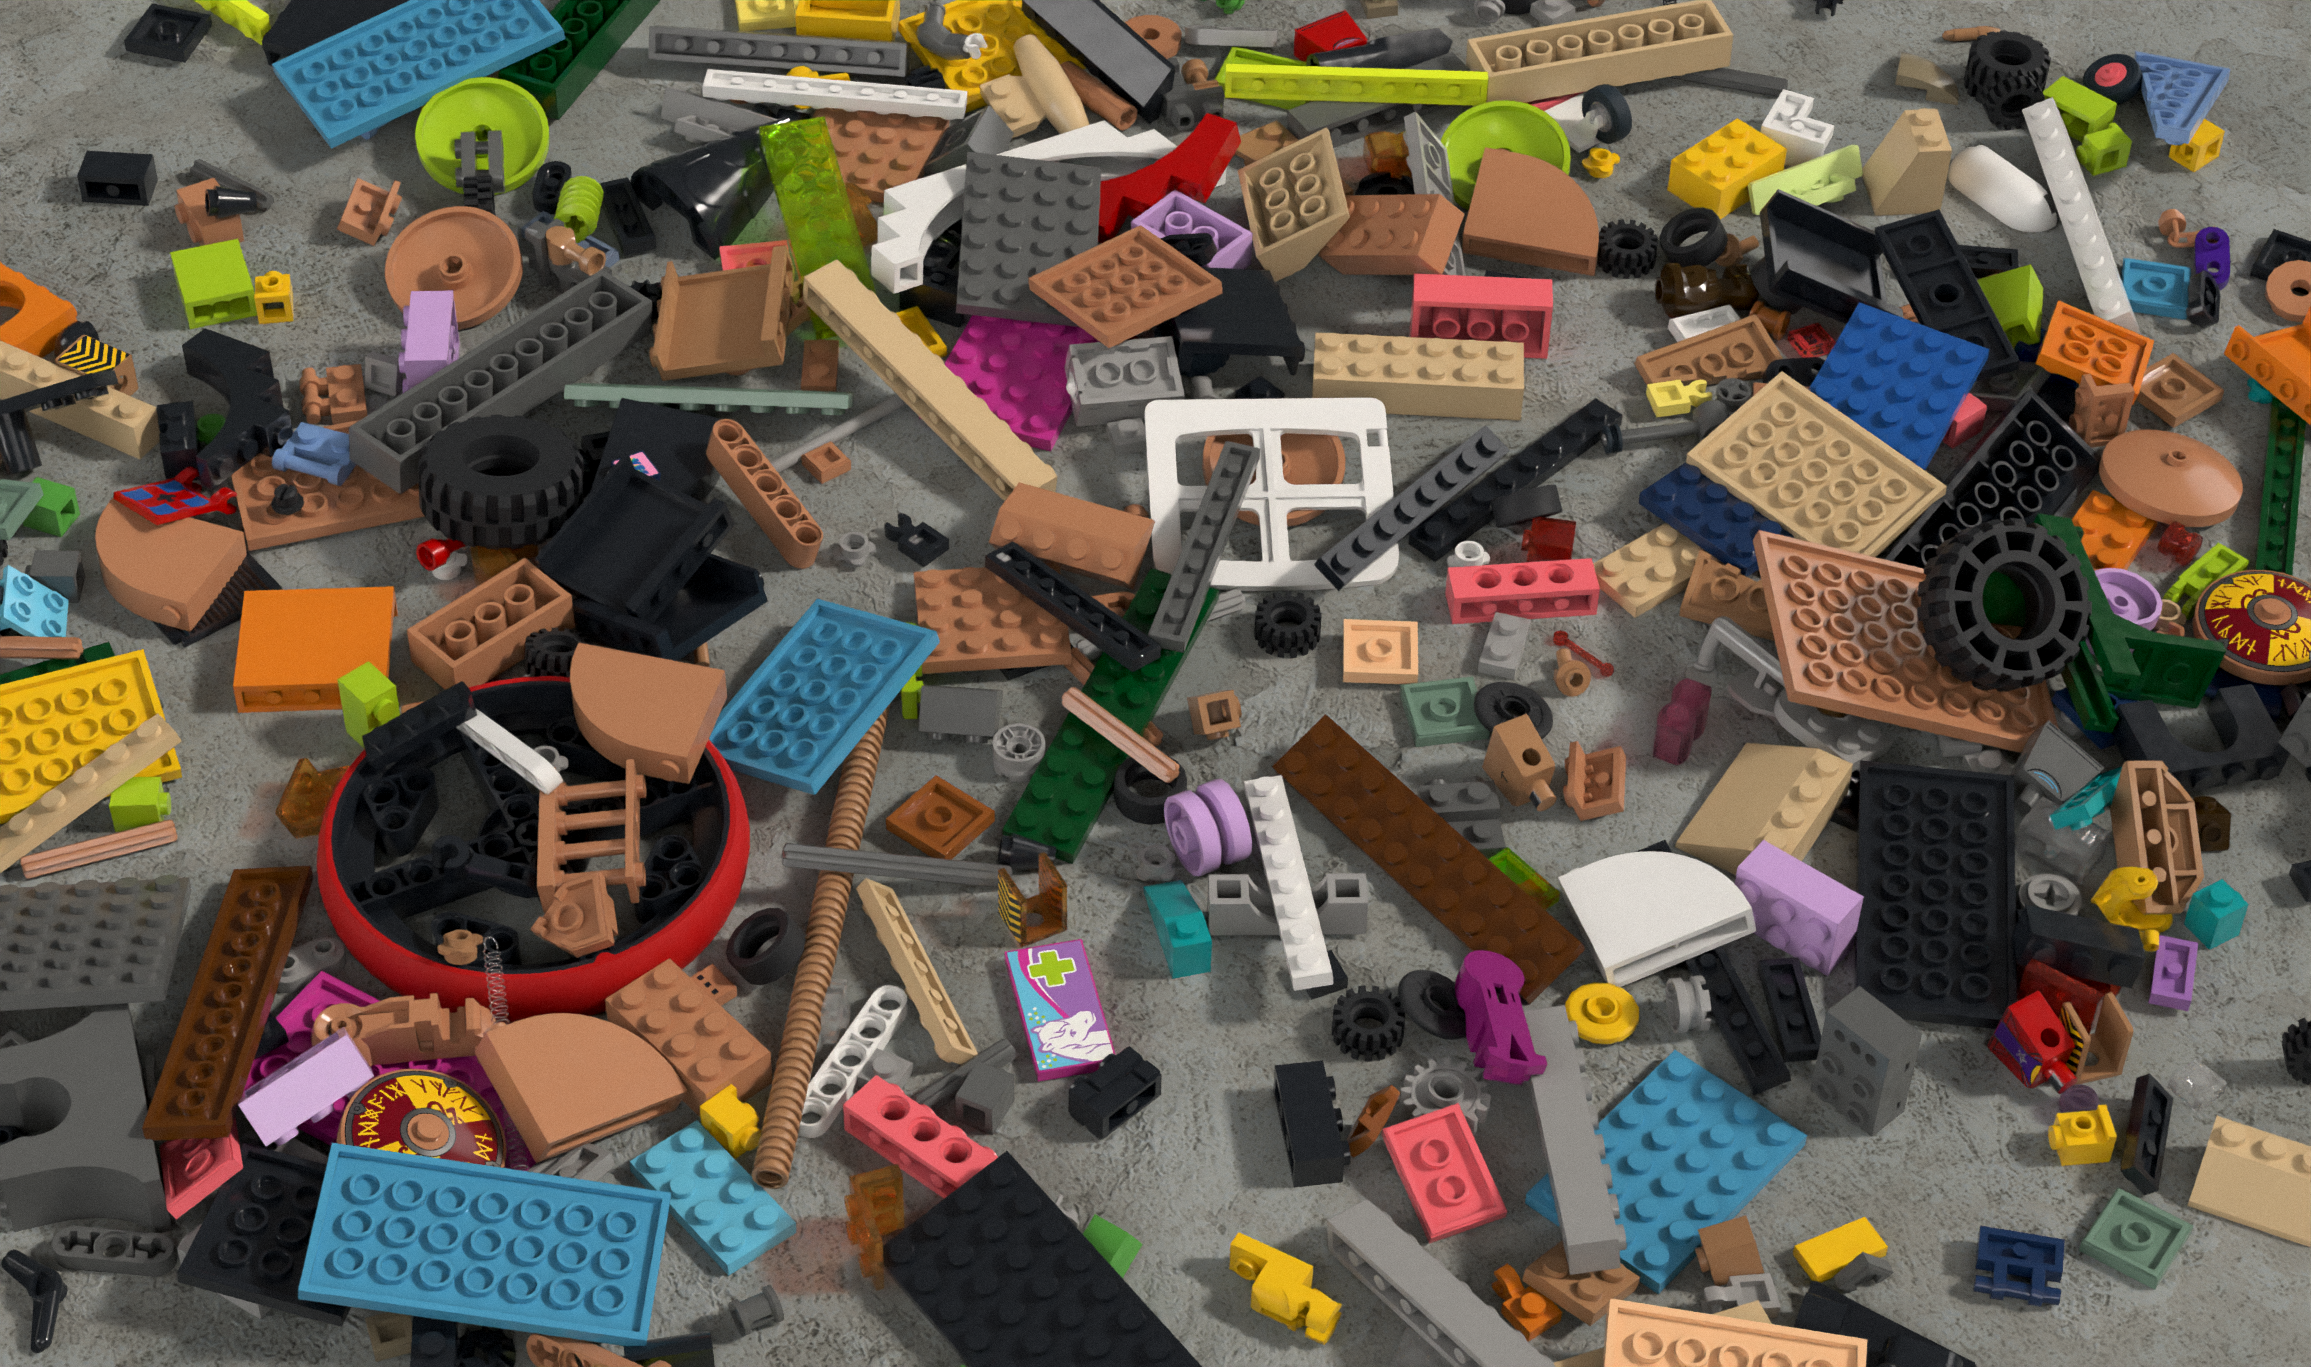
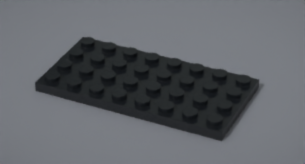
[1854,760,2017,1029]
[874,1151,1202,1367]

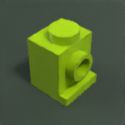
[2076,122,2132,176]

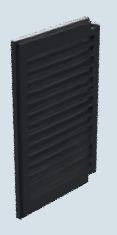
[152,552,282,648]

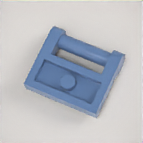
[272,422,357,486]

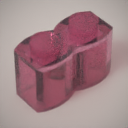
[1652,678,1712,766]

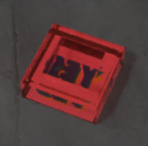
[1787,322,1836,358]

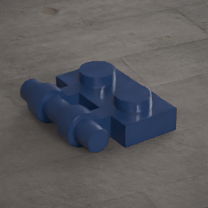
[1973,1226,2065,1307]

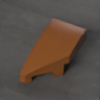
[1346,1085,1400,1158]

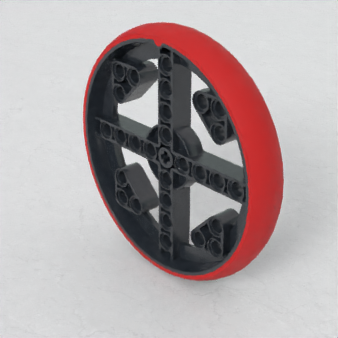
[317,676,750,1024]

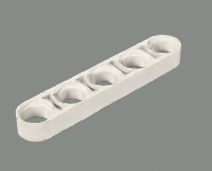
[456,709,563,795]
[798,985,908,1138]

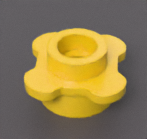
[1582,148,1620,178]

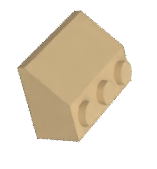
[2188,1116,2311,1247]

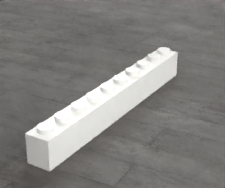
[2022,97,2141,335]

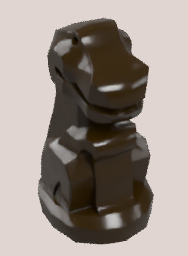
[1655,263,1760,318]

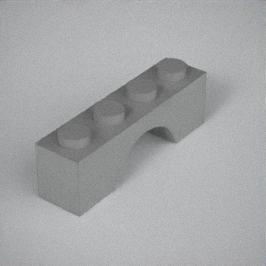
[1207,873,1368,936]

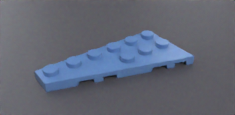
[2134,51,2230,145]

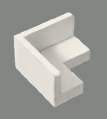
[1761,89,1834,167]

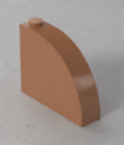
[1462,147,1599,276]
[95,498,247,632]
[570,643,727,784]
[474,1013,688,1163]

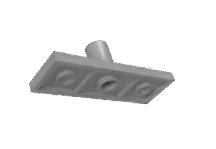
[1403,112,1466,276]

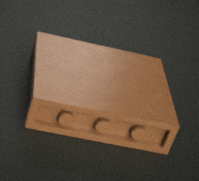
[649,245,795,381]

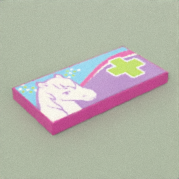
[1004,939,1116,1082]

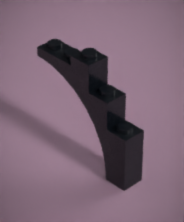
[182,328,293,490]

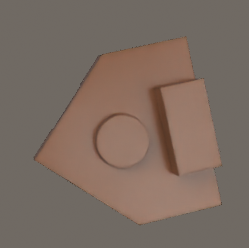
[530,871,618,958]

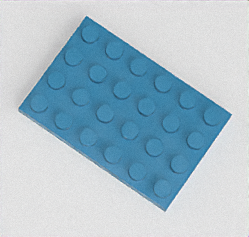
[709,599,940,795]
[1525,1050,1807,1294]

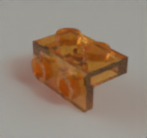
[275,758,350,839]

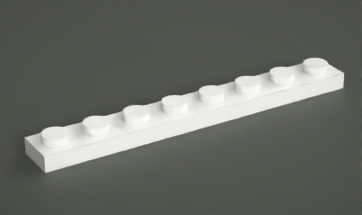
[703,69,967,120]
[1244,775,1333,991]

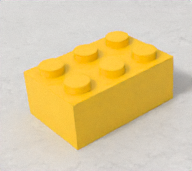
[795,0,900,41]
[1667,118,1787,220]

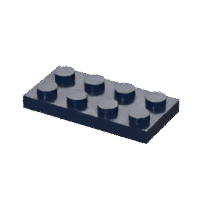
[1638,462,1794,577]

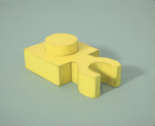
[1646,380,1712,418]

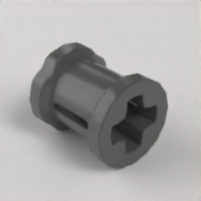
[729,1285,784,1337]

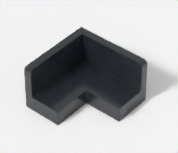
[899,240,964,328]

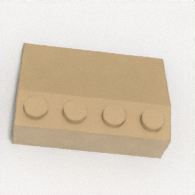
[1237,127,1350,282]
[1675,743,1853,875]

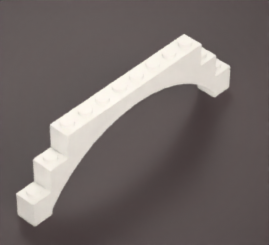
[871,120,1227,294]

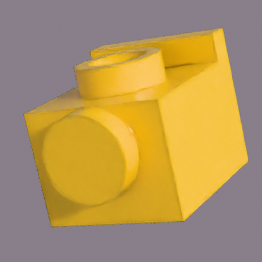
[2168,119,2225,172]
[254,271,294,324]
[700,1084,761,1159]
[2048,1104,2117,1166]

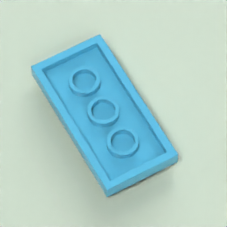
[629,1120,797,1276]

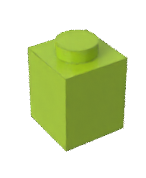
[109,776,171,832]

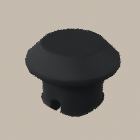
[271,484,304,515]

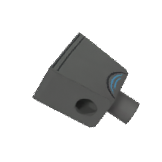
[2011,720,2104,816]

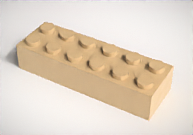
[1312,332,1524,420]

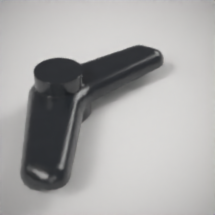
[1,1249,68,1353]

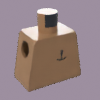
[1482,713,1557,812]

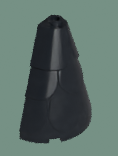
[630,117,806,260]

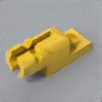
[1229,1232,1342,1345]

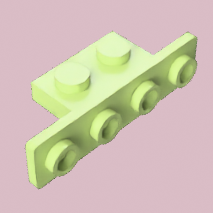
[1748,145,1863,215]

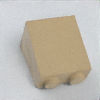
[1862,108,1952,216]

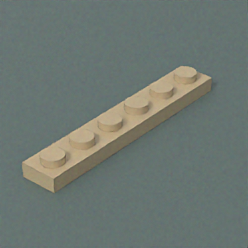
[0,713,181,873]
[856,878,978,1065]

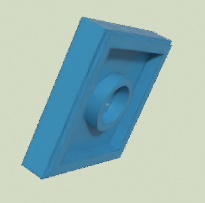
[2120,258,2191,320]

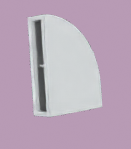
[1558,851,1756,987]

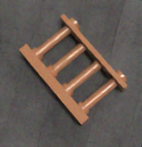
[537,759,646,913]

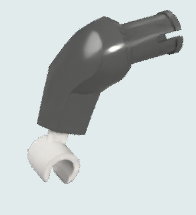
[916,2,987,60]

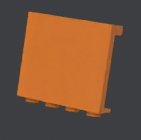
[2224,306,2311,425]
[233,586,398,713]

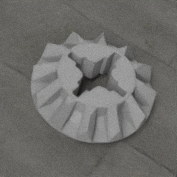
[2017,874,2082,916]

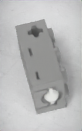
[1064,336,1185,427]

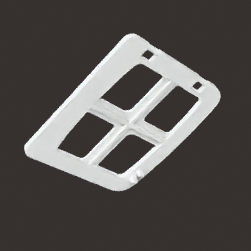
[1144,398,1399,591]

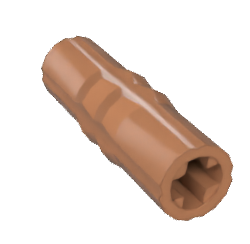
[1061,61,1137,130]

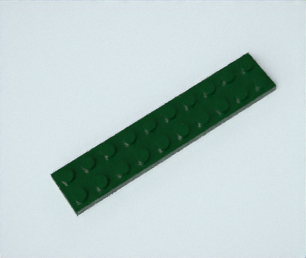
[1002,568,1219,864]

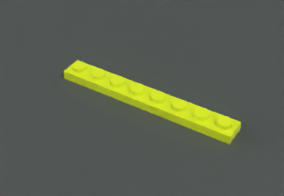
[1225,64,1488,106]

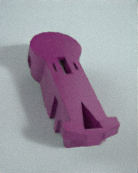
[1455,950,1547,1086]

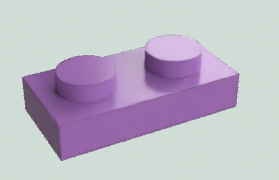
[2148,935,2198,1011]

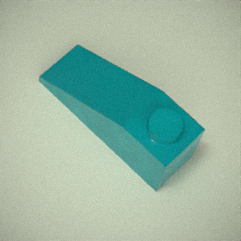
[1143,880,1212,979]

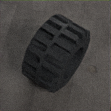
[1964,30,2051,104]

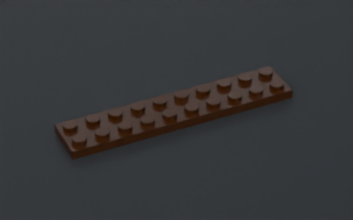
[1272,714,1585,1005]
[142,865,314,1141]

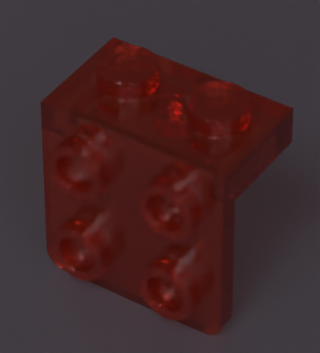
[2017,958,2122,1035]

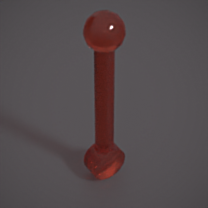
[1553,630,1614,677]

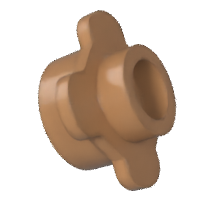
[437,930,483,965]

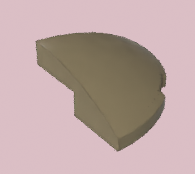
[1895,52,1959,105]

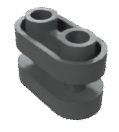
[455,130,505,193]

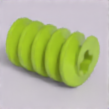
[554,176,603,243]

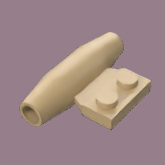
[980,34,1090,138]

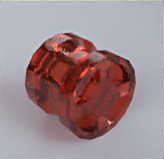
[2157,521,2203,567]

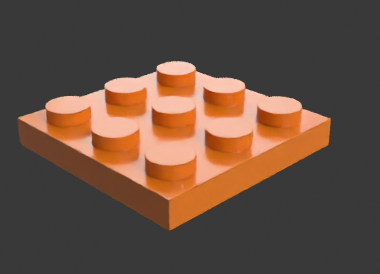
[2035,300,2154,405]

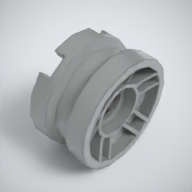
[992,723,1046,783]
[1666,975,1711,1034]

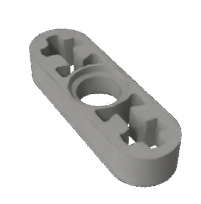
[1185,25,1278,47]

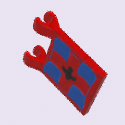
[113,467,237,525]

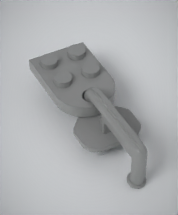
[1694,616,1893,772]

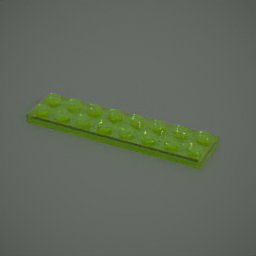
[759,116,876,340]

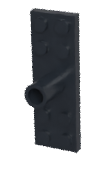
[1874,209,2020,382]
[0,370,119,476]

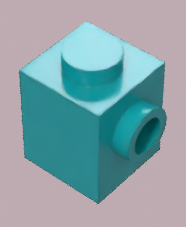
[2184,879,2249,950]

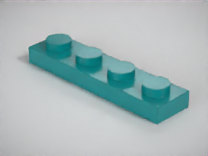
[2050,766,2122,831]

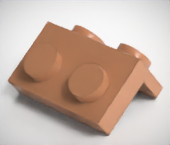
[337,178,402,246]
[1563,741,1626,821]

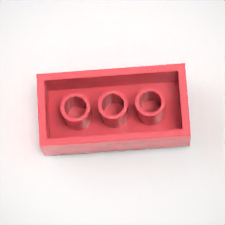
[1410,274,1553,359]

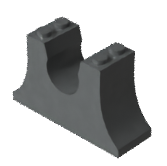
[0,1003,173,1233]

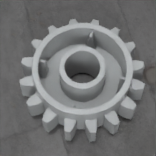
[1400,1058,1491,1134]

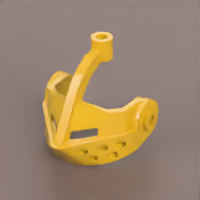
[2091,867,2173,952]

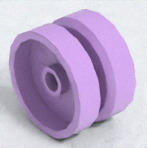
[2086,568,2163,655]
[1164,779,1252,876]

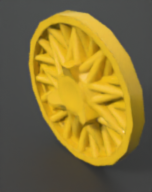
[1565,982,1639,1044]

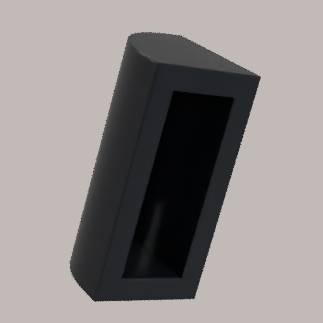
[623,1330,715,1367]

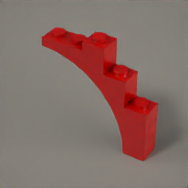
[1098,113,1241,243]

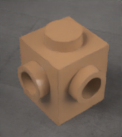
[1187,690,1242,740]
[1695,1215,1764,1286]

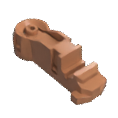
[310,993,497,1067]

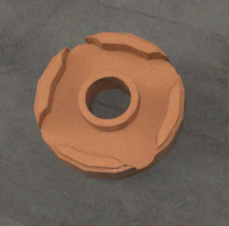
[1125,15,1182,59]
[2265,260,2311,323]

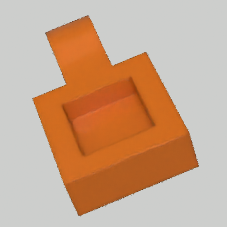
[1491,1263,1562,1342]

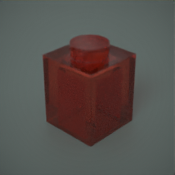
[1521,517,1576,562]

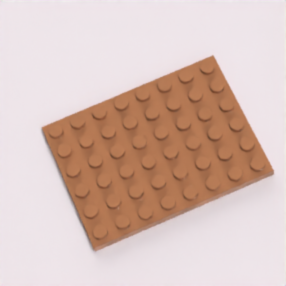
[1753,530,2059,753]

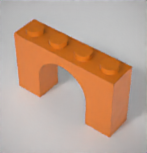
[0,262,77,358]

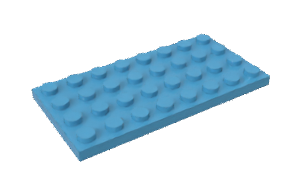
[272,0,565,149]
[298,1143,672,1346]

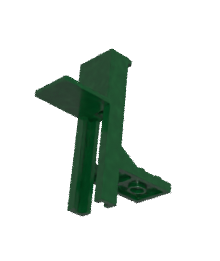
[1982,513,2226,733]

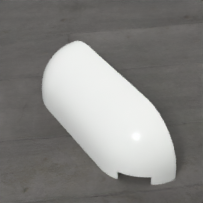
[1948,145,2057,232]

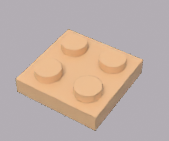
[1343,619,1418,684]

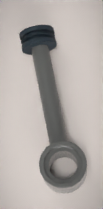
[1601,400,1730,454]

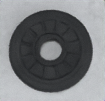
[1474,682,1553,739]
[1398,970,1466,1040]

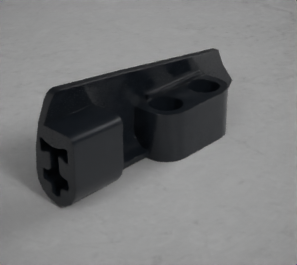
[1306,28,1453,69]
[1794,1281,1977,1367]

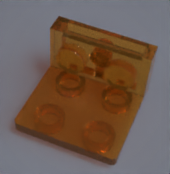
[844,1164,904,1291]

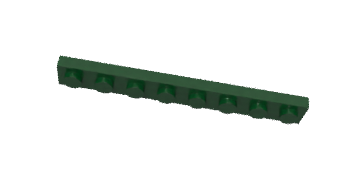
[2254,397,2306,575]

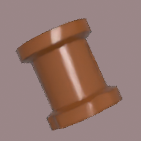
[1749,301,1791,341]

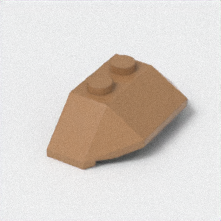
[2110,761,2204,915]

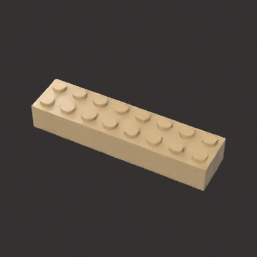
[1466,0,1733,103]

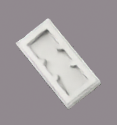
[1668,304,1740,342]

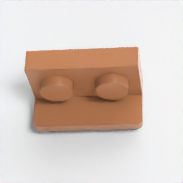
[2069,374,2135,448]

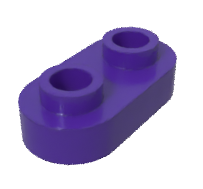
[2194,227,2230,290]

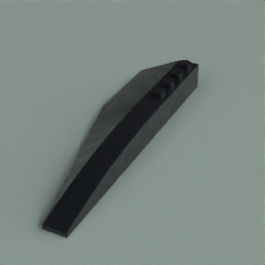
[1880,389,2101,569]

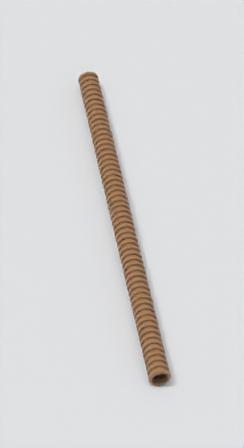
[751,703,891,1189]

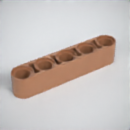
[706,419,823,569]

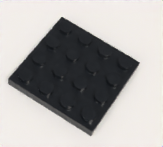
[177,1143,351,1327]

